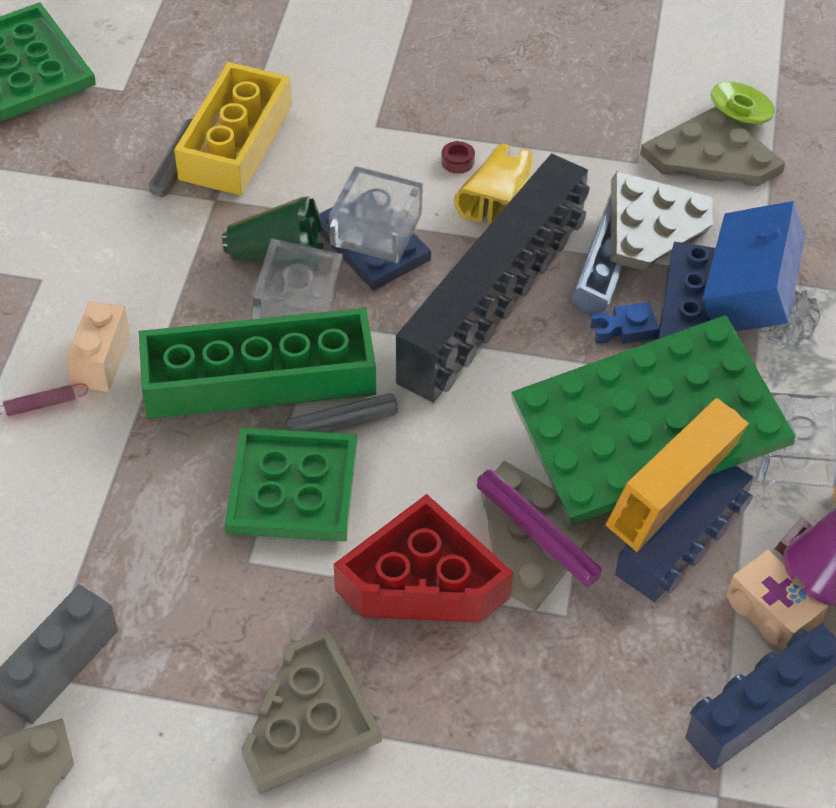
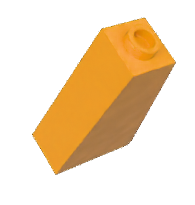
[606,398,749,552]

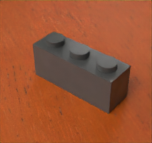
[0,584,118,725]

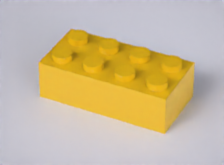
[174,62,292,196]

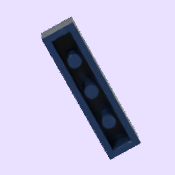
[615,466,753,602]

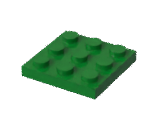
[225,427,357,542]

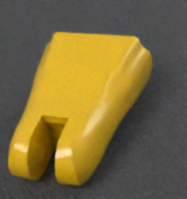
[454,143,534,224]

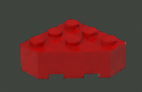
[333,494,513,622]

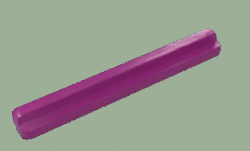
[476,469,602,587]

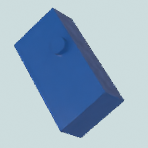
[703,201,806,332]

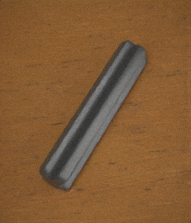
[149,118,193,197]
[286,393,398,433]

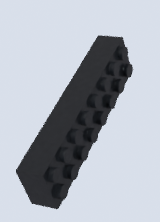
[396,153,590,403]

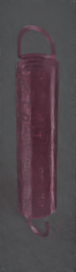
[0,383,88,417]

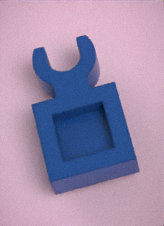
[590,302,659,344]

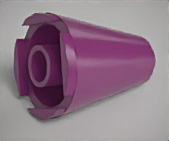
[783,508,836,606]

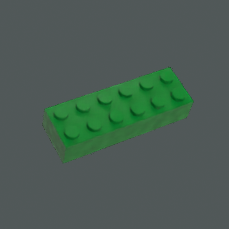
[138,308,376,419]

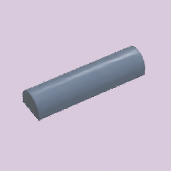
[572,193,623,315]

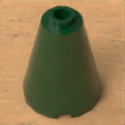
[222,196,324,268]

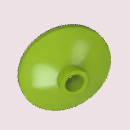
[711,81,775,124]

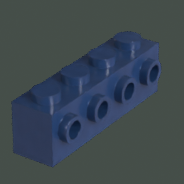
[658,241,715,339]
[685,623,836,770]

